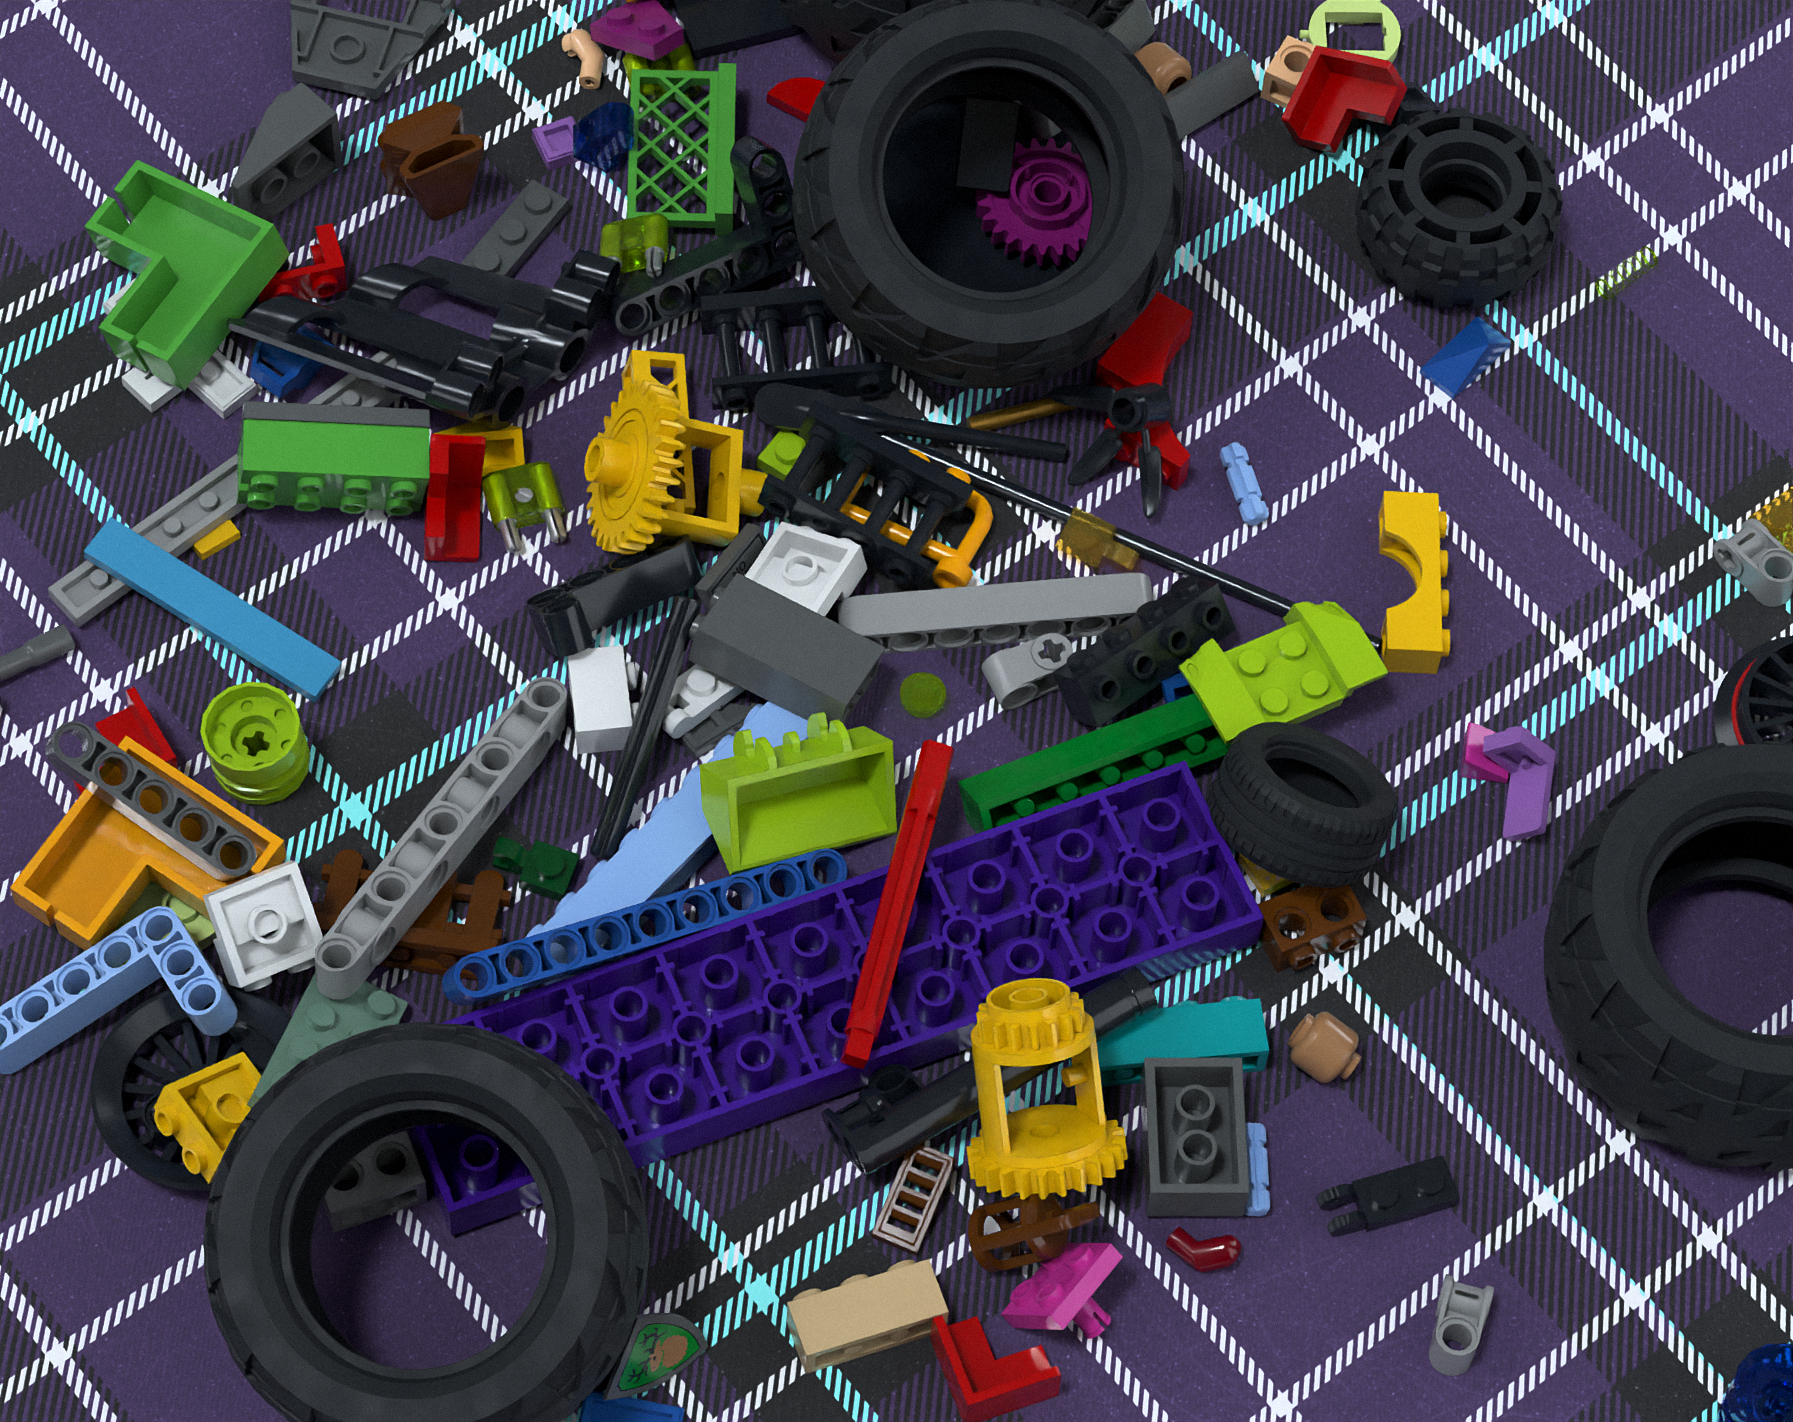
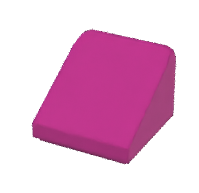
[1461,722,1509,783]

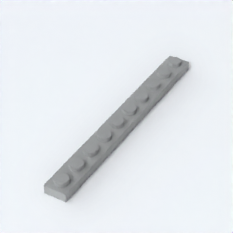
[48,349,401,628]

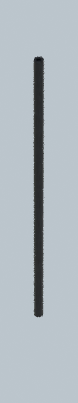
[878,433,1383,652]

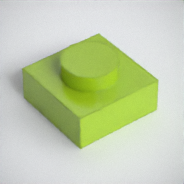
[757,429,820,481]

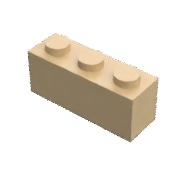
[786,1259,949,1374]

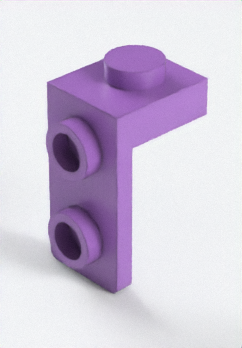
[1483,726,1556,842]

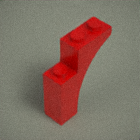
[1094,291,1194,491]

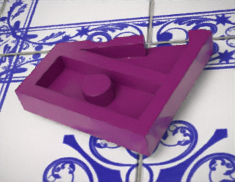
[590,0,684,61]

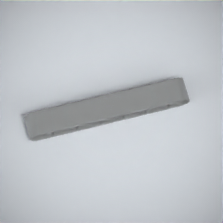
[837,573,1154,654]

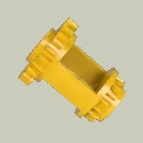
[967,978,1128,1199]

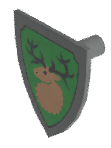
[602,1313,709,1401]

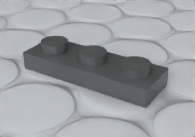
[460,179,569,278]

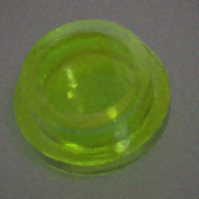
[899,672,946,718]

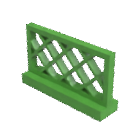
[627,63,736,236]

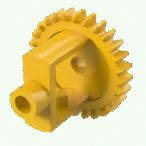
[584,379,768,555]

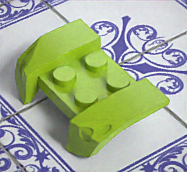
[1178,601,1388,745]

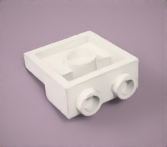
[745,521,867,617]
[202,860,323,992]

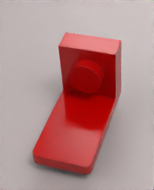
[258,223,347,305]

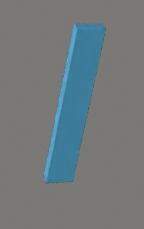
[84,517,342,703]

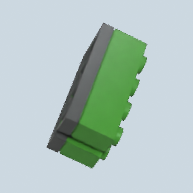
[236,401,430,516]

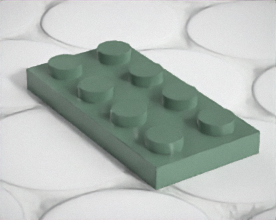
[247,967,409,1107]

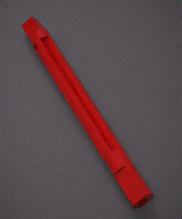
[840,739,954,1070]

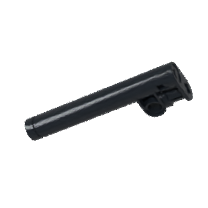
[821,966,1158,1176]

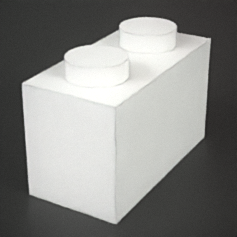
[567,645,639,754]

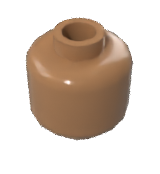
[1134,42,1192,96]
[1287,1012,1361,1084]

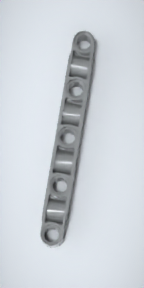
[315,677,567,999]

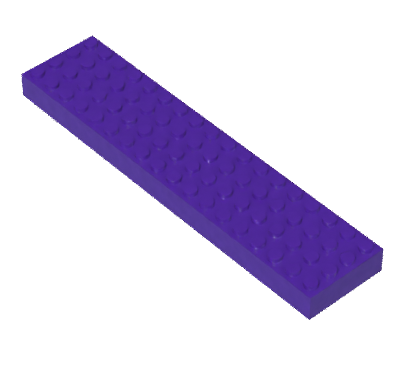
[409,761,1264,1236]

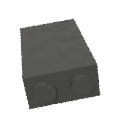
[687,573,885,731]

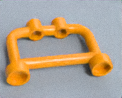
[823,450,993,589]

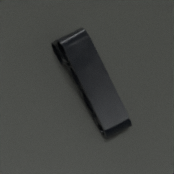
[525,534,703,657]

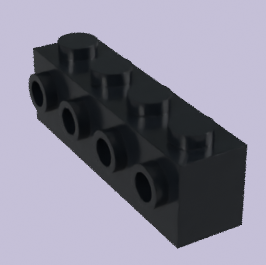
[1052,576,1236,728]

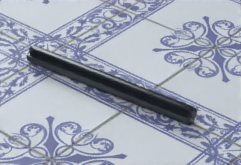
[590,596,700,862]

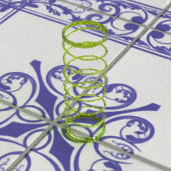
[1595,246,1658,300]

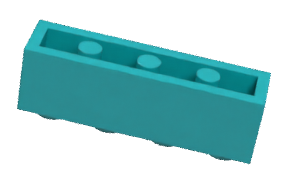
[1069,996,1269,1089]

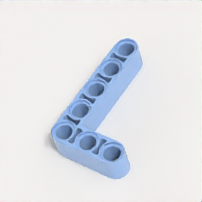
[0,906,238,1074]

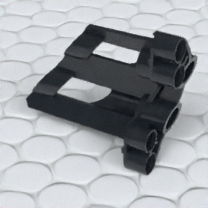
[226,248,621,430]

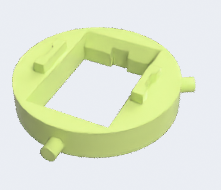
[1299,0,1401,63]

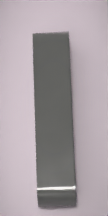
[1013,0,1156,141]
[45,721,256,881]

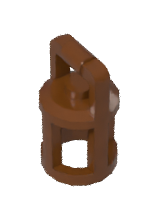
[968,1193,1101,1273]

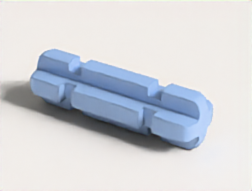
[1219,442,1269,526]
[1244,1122,1270,1217]

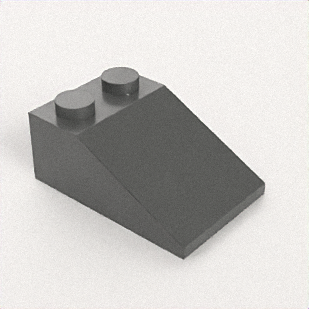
[231,82,343,221]

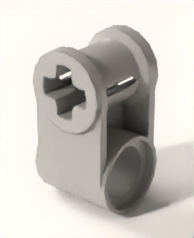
[1713,518,1793,607]
[981,633,1073,710]
[1429,1274,1494,1376]

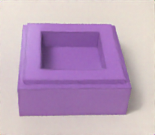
[532,116,589,171]

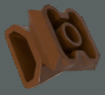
[377,100,484,221]

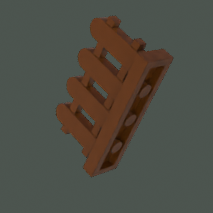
[313,849,511,980]

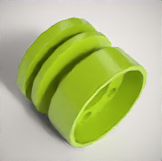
[200,682,311,805]

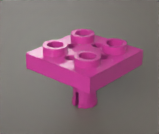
[1001,1243,1123,1339]

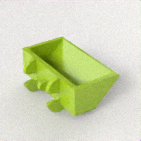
[699,712,897,876]

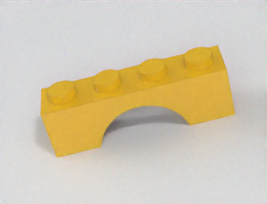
[1378,491,1450,674]

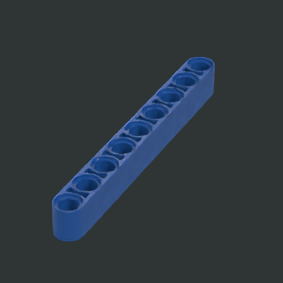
[442,848,848,1006]

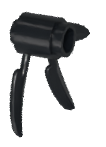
[1048,382,1171,519]

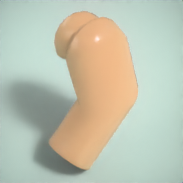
[561,29,605,89]

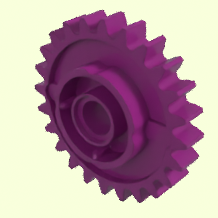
[975,138,1092,266]

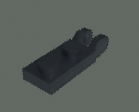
[1316,1155,1460,1237]

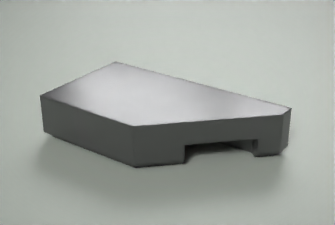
[677,703,757,760]

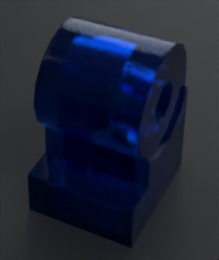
[573,102,635,173]

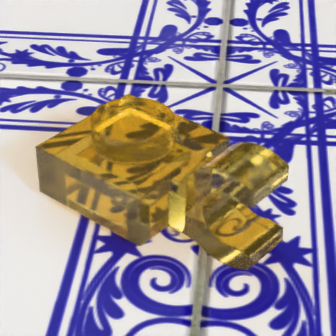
[1055,507,1140,570]

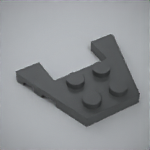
[290,0,453,99]

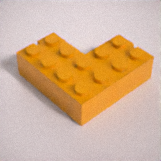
[10,736,286,951]

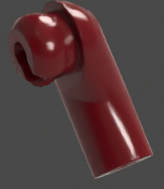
[1165,1226,1241,1272]

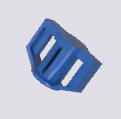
[249,325,335,398]

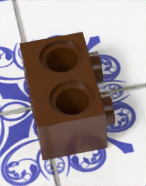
[1257,884,1367,972]

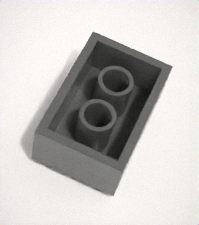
[1140,1058,1249,1216]

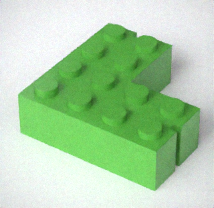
[84,160,290,391]

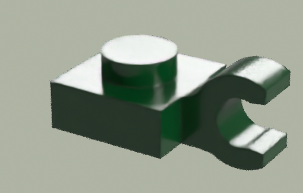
[492,837,580,902]

